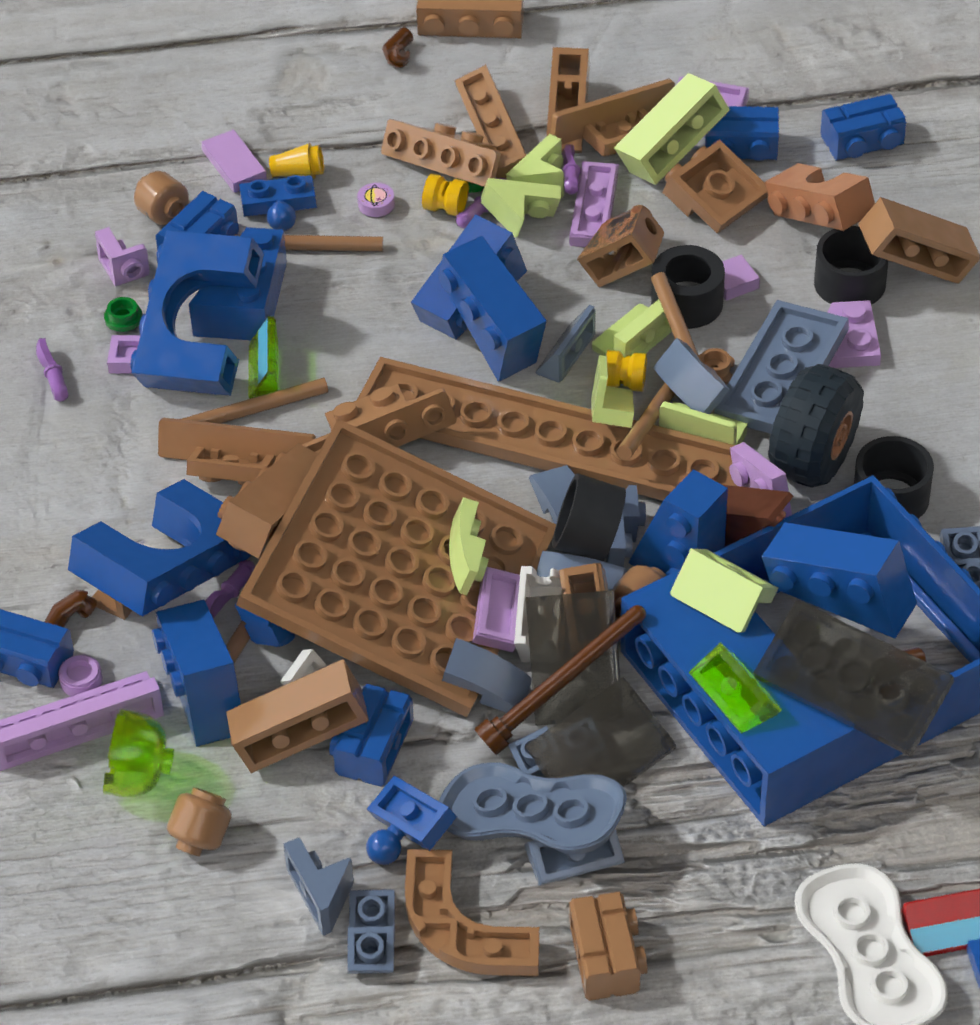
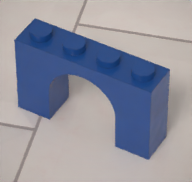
[130,230,264,396]
[68,479,252,617]

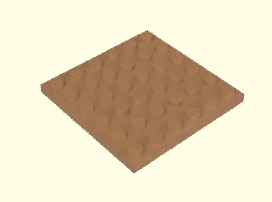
[236,419,556,717]

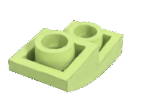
[449,497,489,595]

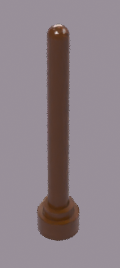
[474,605,646,756]

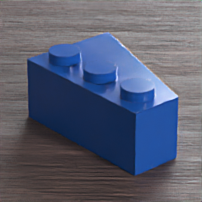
[411,214,527,340]
[189,227,287,342]
[438,235,547,382]
[628,469,728,575]
[762,522,917,639]
[152,599,241,747]

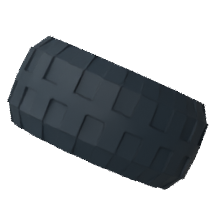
[768,364,864,488]

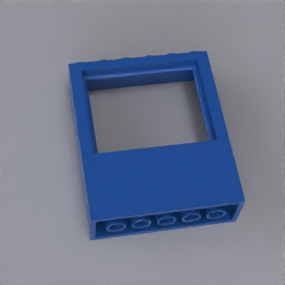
[621,475,980,827]

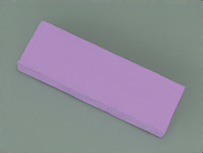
[569,161,619,247]

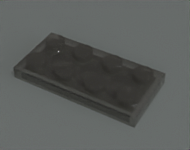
[753,599,954,757]

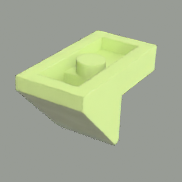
[506,134,564,198]
[481,178,561,237]

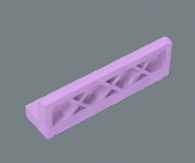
[0,671,164,771]

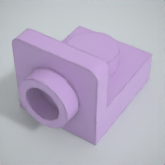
[95,227,150,286]

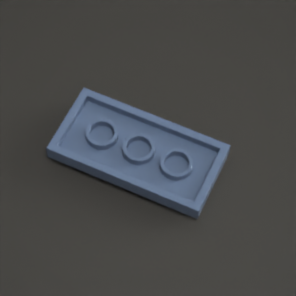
[714,300,849,434]

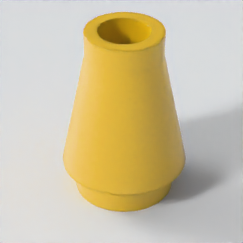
[269,143,325,179]

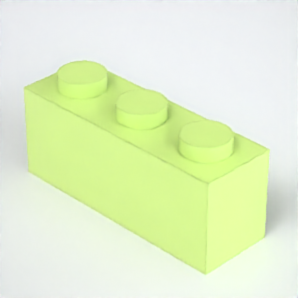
[614,73,730,185]

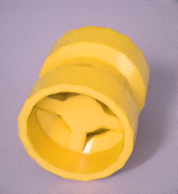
[422,174,469,216]
[606,350,647,392]

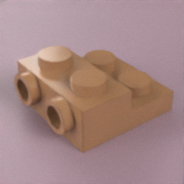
[662,140,768,234]

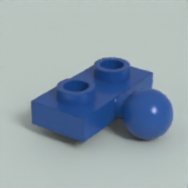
[239,175,317,231]
[366,775,457,865]

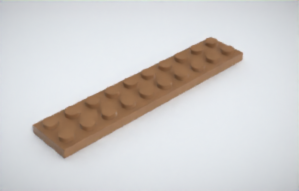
[357,357,737,500]

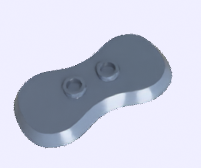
[439,763,627,854]

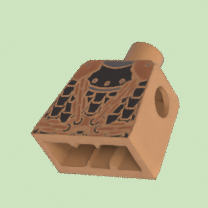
[577,205,664,288]

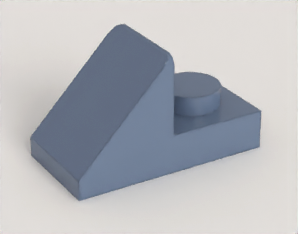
[283,837,354,936]

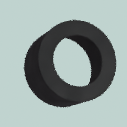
[814,226,889,305]
[651,245,725,329]
[854,436,934,519]
[553,473,626,561]

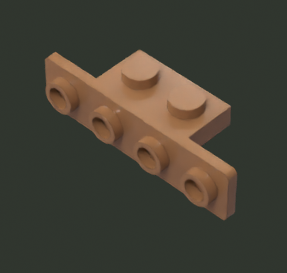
[550,78,675,157]
[381,119,501,187]
[301,384,457,454]
[158,418,316,486]

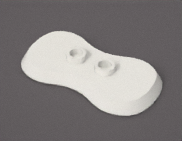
[794,863,948,1025]

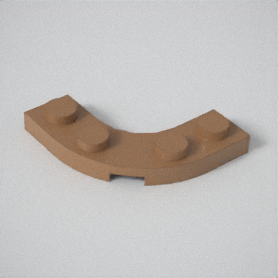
[405,849,540,976]

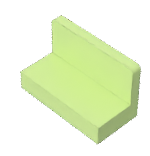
[592,299,672,357]
[591,355,634,428]
[659,401,747,445]
[670,548,778,633]

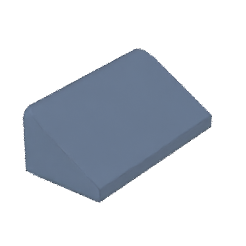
[536,305,596,383]
[524,829,625,886]

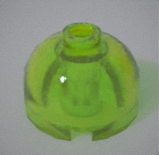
[103,708,175,798]

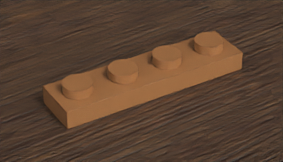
[454,65,527,179]

